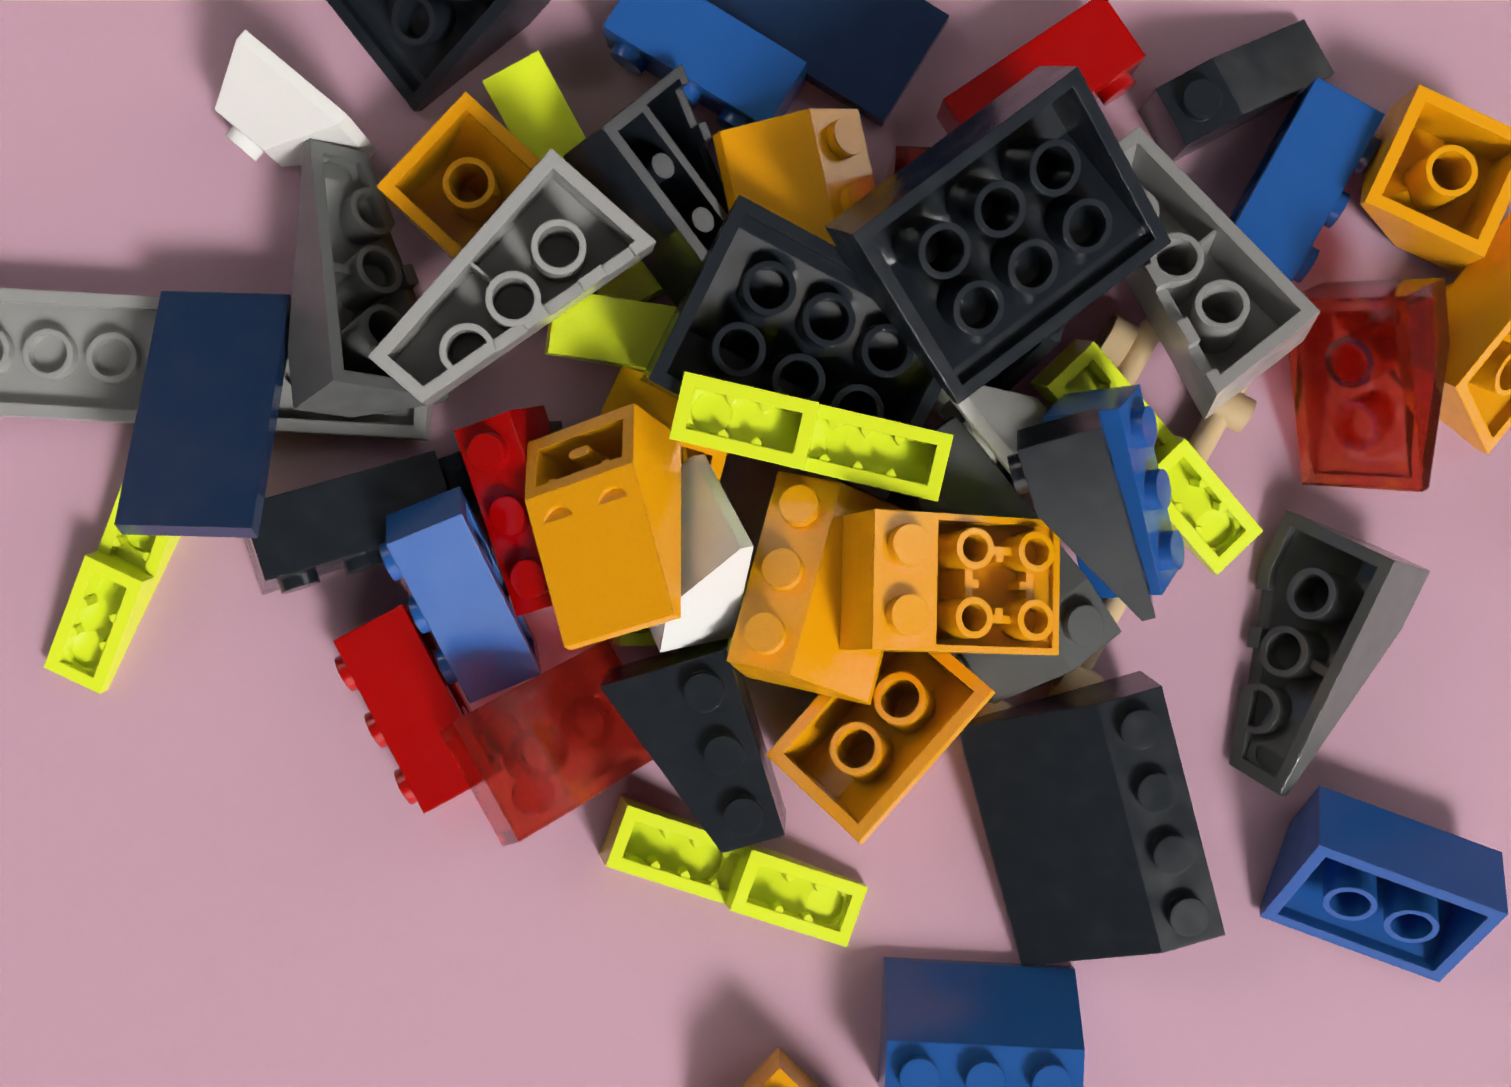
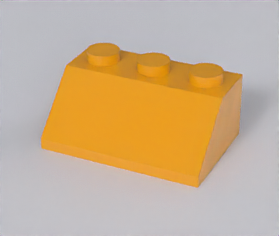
[376,91,540,260]
[713,108,876,247]
[1391,212,1511,454]
[726,471,907,705]
[766,651,995,844]

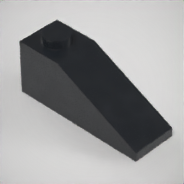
[1138,19,1334,162]
[1007,408,1156,621]

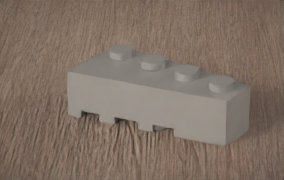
[1119,126,1320,420]
[368,148,656,406]

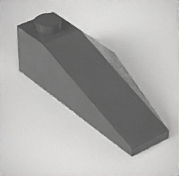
[288,138,449,417]
[913,416,1122,704]
[1229,510,1430,796]

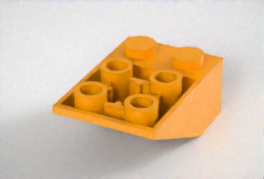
[525,403,681,650]
[840,509,1060,655]

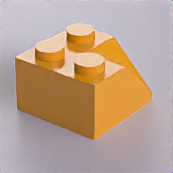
[1360,84,1511,272]

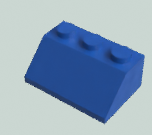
[1260,785,1508,982]
[878,957,1085,1087]

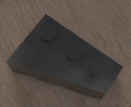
[563,64,729,307]
[244,450,448,595]
[600,638,786,853]

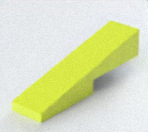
[482,50,665,302]
[545,294,677,372]
[1030,339,1263,575]
[669,371,954,502]
[43,482,181,694]
[599,795,868,947]

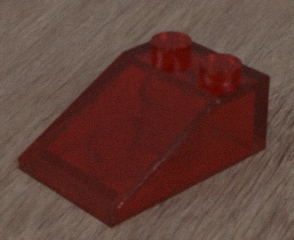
[1289,278,1450,492]
[439,639,653,846]

